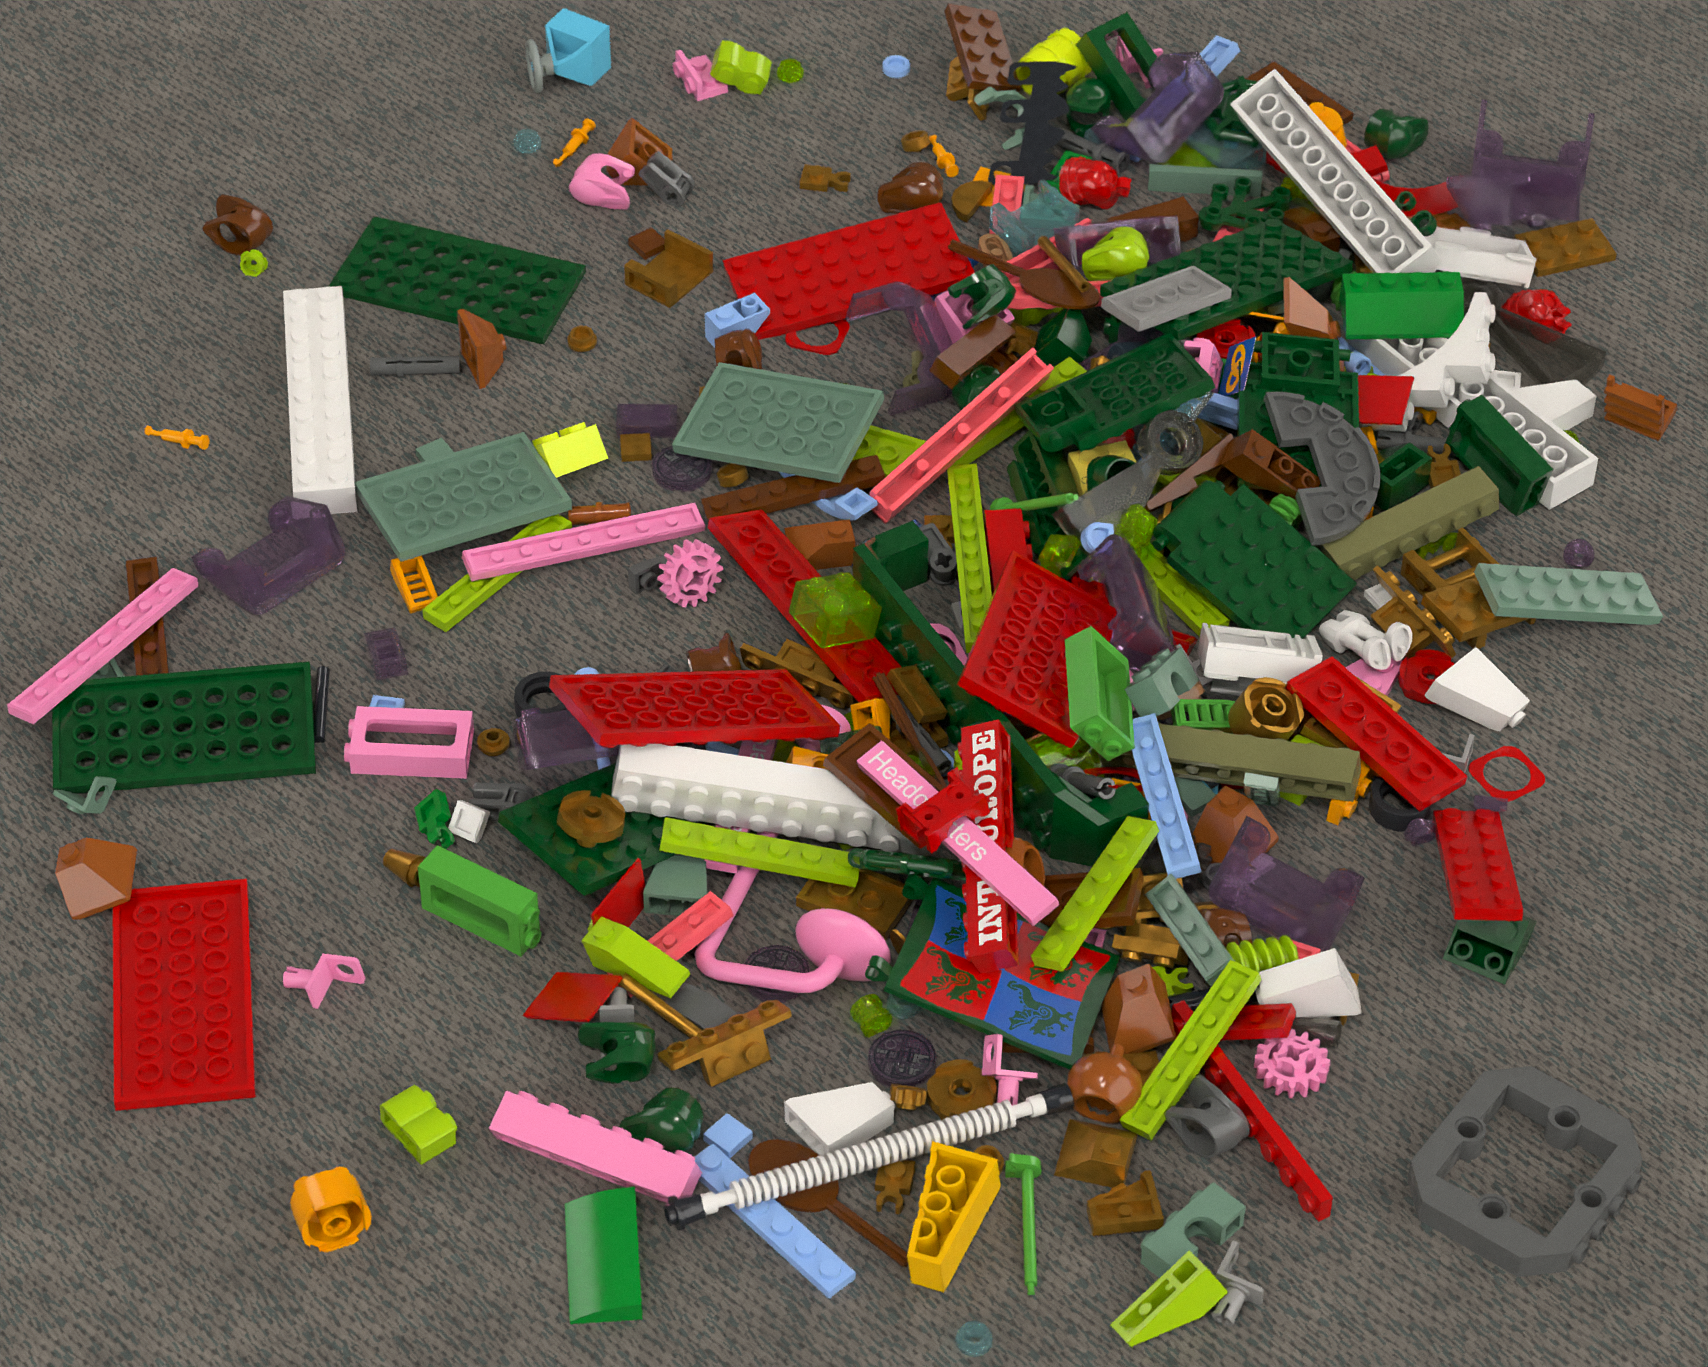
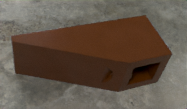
[1222,429,1320,500]

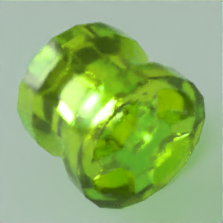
[850,994,893,1037]

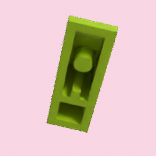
[581,916,690,998]
[1110,1250,1228,1347]

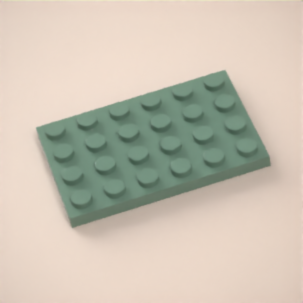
[672,362,885,483]
[354,432,572,562]

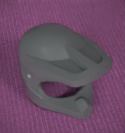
[1165,1075,1249,1158]

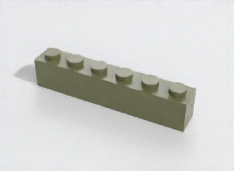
[1320,466,1499,580]

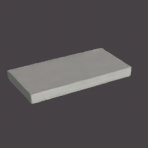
[1101,265,1232,332]

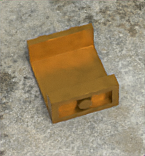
[624,229,713,308]

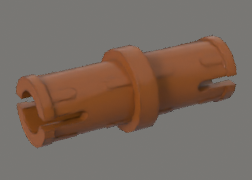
[568,502,631,525]

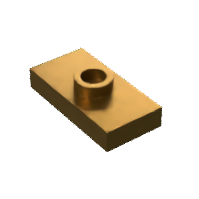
[886,665,948,723]

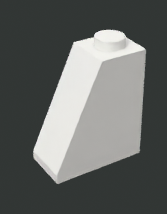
[1511,380,1596,432]
[1424,647,1530,731]
[1255,948,1362,1018]
[785,1082,895,1156]

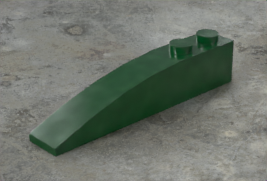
[1012,430,1088,580]

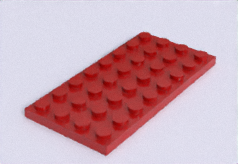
[722,202,975,340]
[957,551,1121,749]
[549,669,841,748]
[113,878,256,1111]

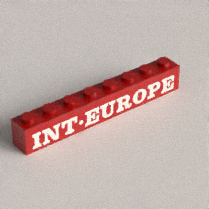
[958,719,1019,973]

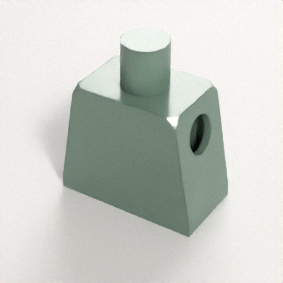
[643,854,707,916]

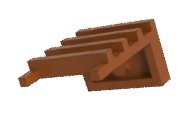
[1604,374,1677,441]

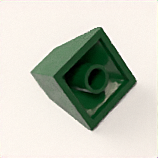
[1034,308,1092,367]

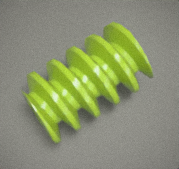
[1226,935,1299,972]

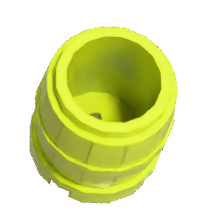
[1016,28,1092,96]

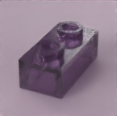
[616,404,678,438]

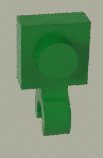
[414,789,454,849]

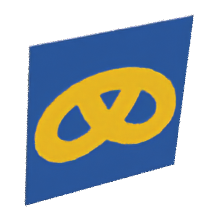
[1219,336,1256,396]

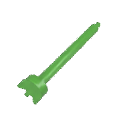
[990,493,1078,512]
[1005,1153,1041,1295]

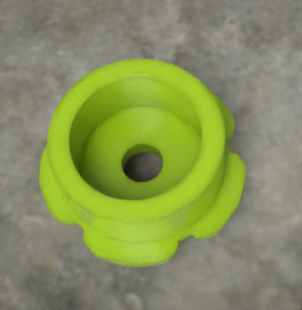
[240,249,268,277]

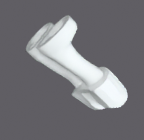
[1319,610,1412,670]

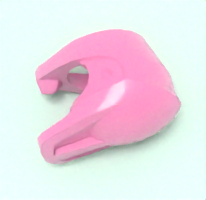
[569,154,635,210]

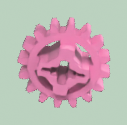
[657,539,723,607]
[1254,1029,1330,1098]

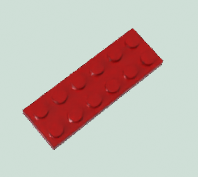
[1285,656,1468,811]
[1433,808,1523,921]

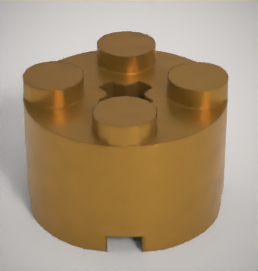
[1228,677,1304,740]

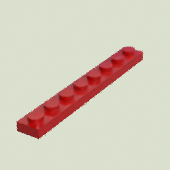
[1172,1000,1333,1222]

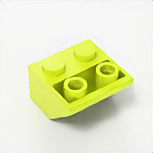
[532,422,608,478]

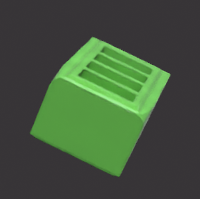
[1171,699,1235,734]

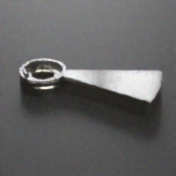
[1461,277,1606,386]
[1052,410,1203,571]

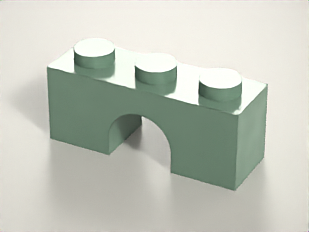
[1124,647,1199,717]
[1140,1182,1246,1278]

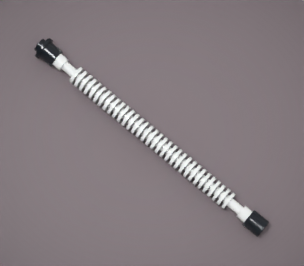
[664,1083,1074,1231]

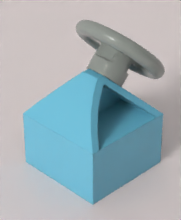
[526,8,611,94]

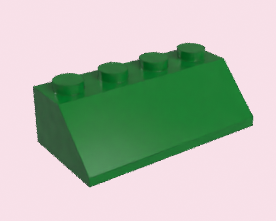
[1339,272,1464,340]

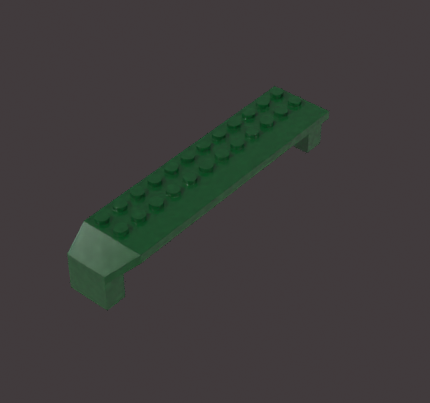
[850,521,1149,867]

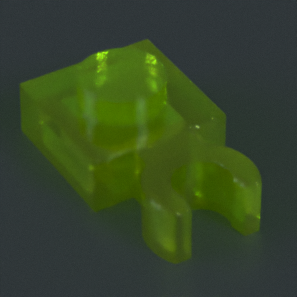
[1116,504,1158,563]
[1038,535,1081,577]

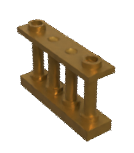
[1400,528,1536,649]

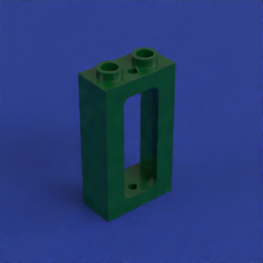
[1076,12,1173,126]
[1445,395,1554,517]

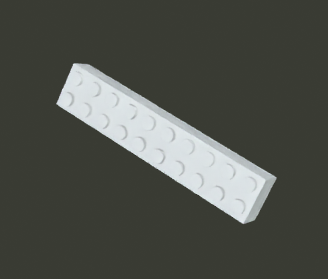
[1230,69,1442,273]
[283,286,357,517]
[1347,338,1598,510]
[611,743,938,856]

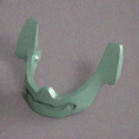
[974,87,1027,150]

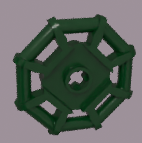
[1195,76,1260,148]
[848,848,966,881]

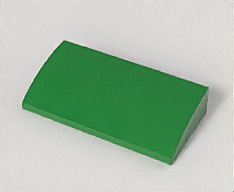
[565,1187,642,1324]

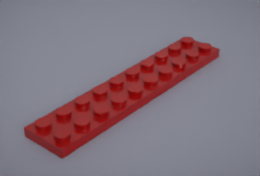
[707,509,901,703]

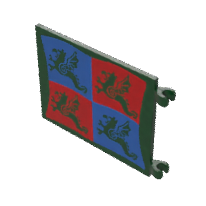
[865,874,1120,1070]

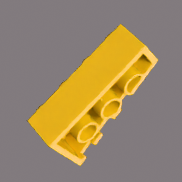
[907,1141,1001,1292]

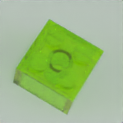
[789,572,882,648]

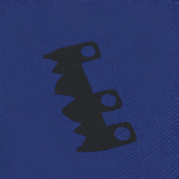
[988,61,1077,185]

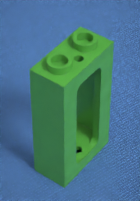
[1065,626,1135,761]
[418,845,542,957]

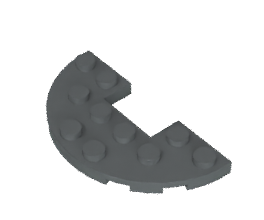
[1264,392,1380,546]

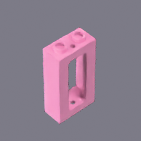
[344,706,474,779]

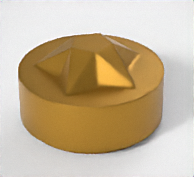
[901,130,930,152]
[717,463,749,487]

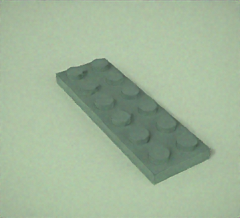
[1474,563,1663,625]

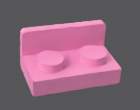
[673,50,728,101]
[1184,338,1223,394]

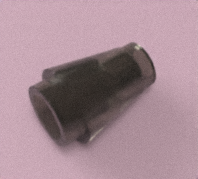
[1291,1016,1342,1050]

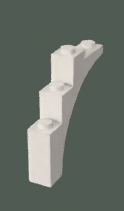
[1359,292,1495,432]

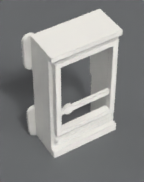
[1424,225,1537,288]
[1197,623,1323,684]

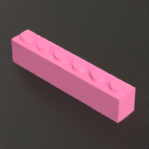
[489,1091,702,1204]

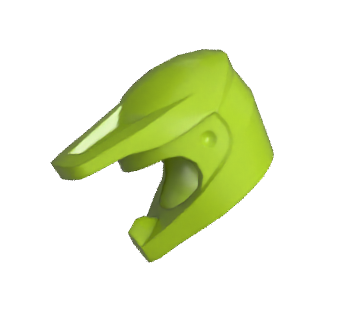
[1082,227,1149,281]

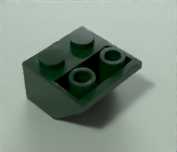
[1374,442,1432,511]
[1442,916,1537,984]

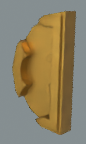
[951,181,992,223]

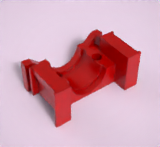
[896,767,990,854]

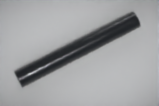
[313,666,330,743]

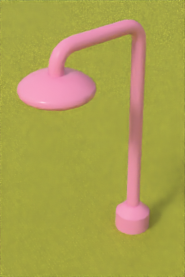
[695,705,891,993]

